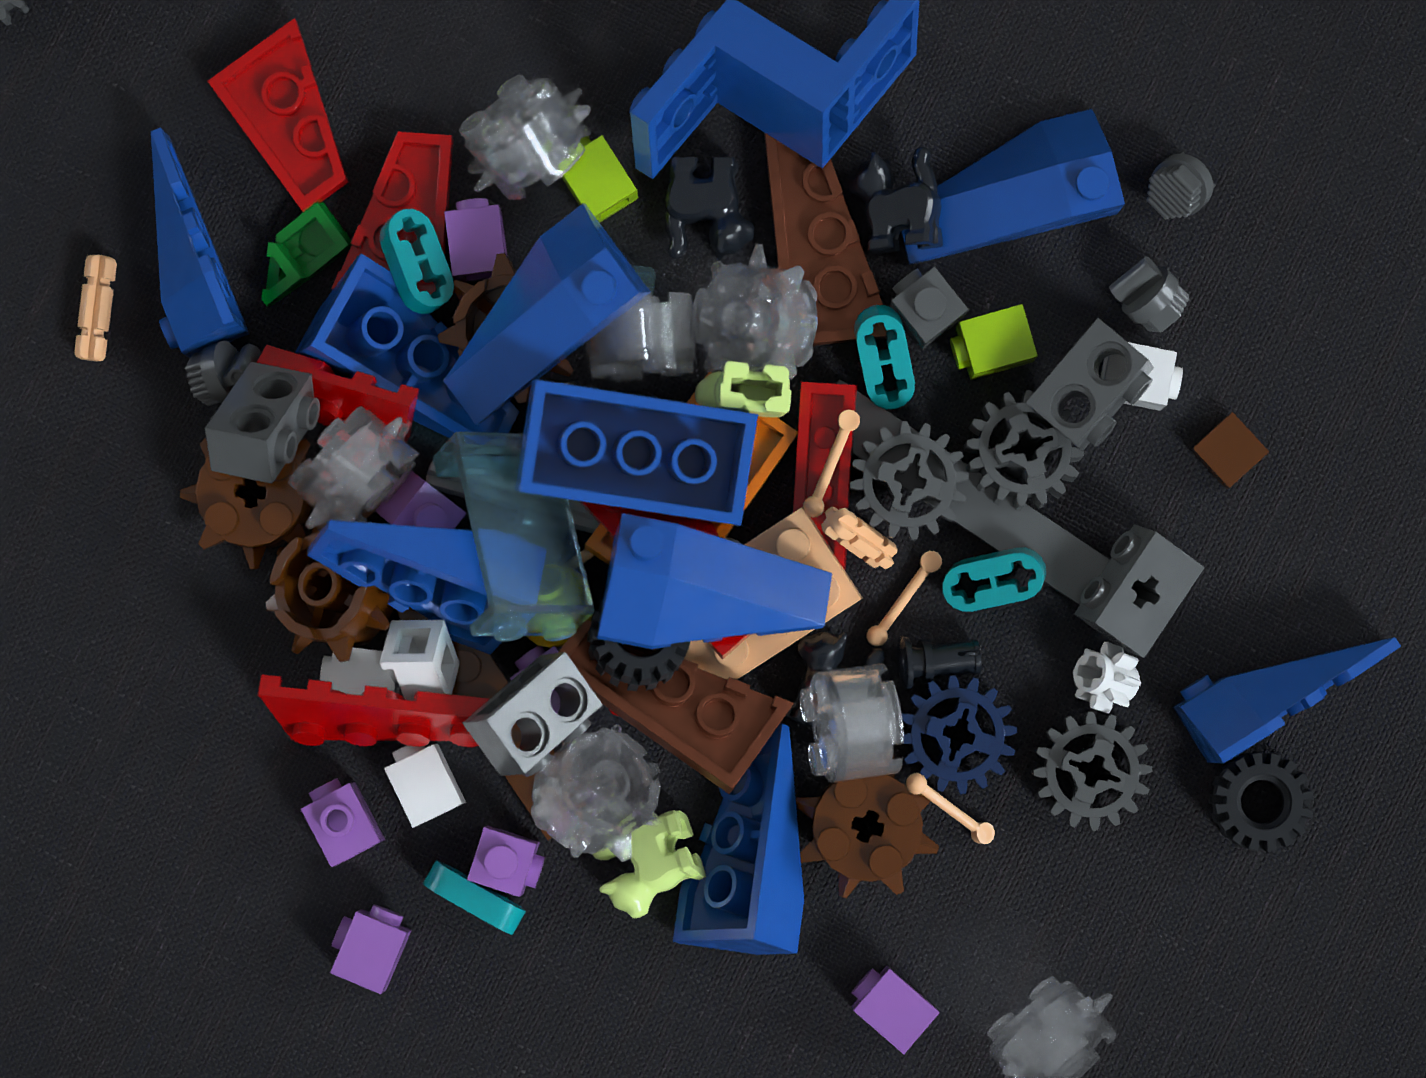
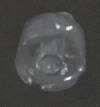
[586,292,697,381]
[800,663,903,783]

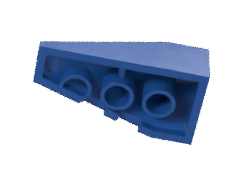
[901,109,1125,265]
[151,127,250,358]
[444,203,651,425]
[295,254,519,459]
[597,513,832,649]
[307,520,545,655]
[1173,637,1401,763]
[673,724,804,955]

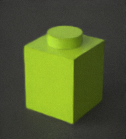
[556,135,638,223]
[950,304,1037,380]

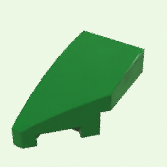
[262,202,352,306]

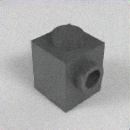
[889,267,969,350]

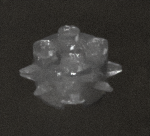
[459,74,591,200]
[691,244,818,379]
[288,406,419,531]
[531,724,661,862]
[987,976,1116,1078]

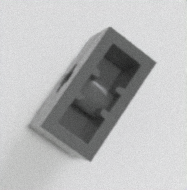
[1074,524,1205,658]

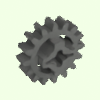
[963,390,1084,511]
[850,421,969,541]
[1031,711,1152,831]

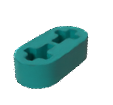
[379,209,454,314]
[854,305,915,409]
[942,547,1046,612]
[423,860,526,935]

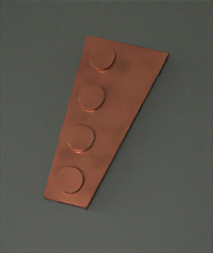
[765,133,889,348]
[558,618,794,794]

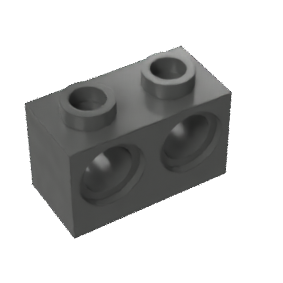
[1026,318,1154,451]
[205,362,320,484]
[463,652,603,777]

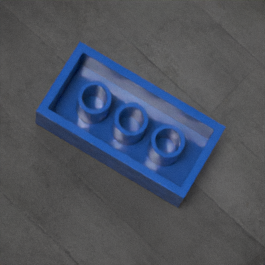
[515,380,758,525]

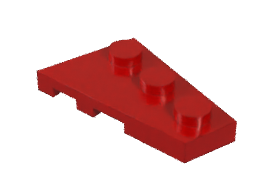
[208,18,348,212]
[331,131,453,295]
[257,345,419,455]

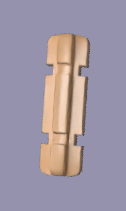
[74,255,117,361]
[821,507,898,569]

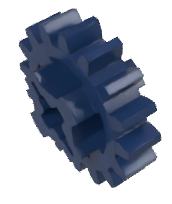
[897,675,1017,794]

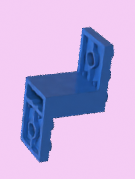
[629,0,920,179]

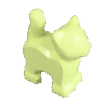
[695,361,792,417]
[592,810,707,918]

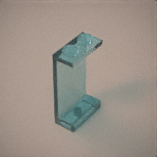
[433,431,594,641]

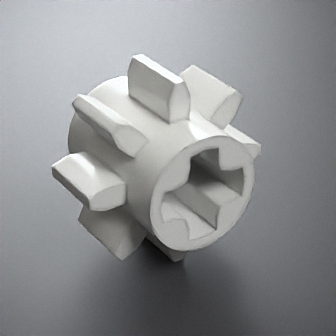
[1072,642,1141,714]

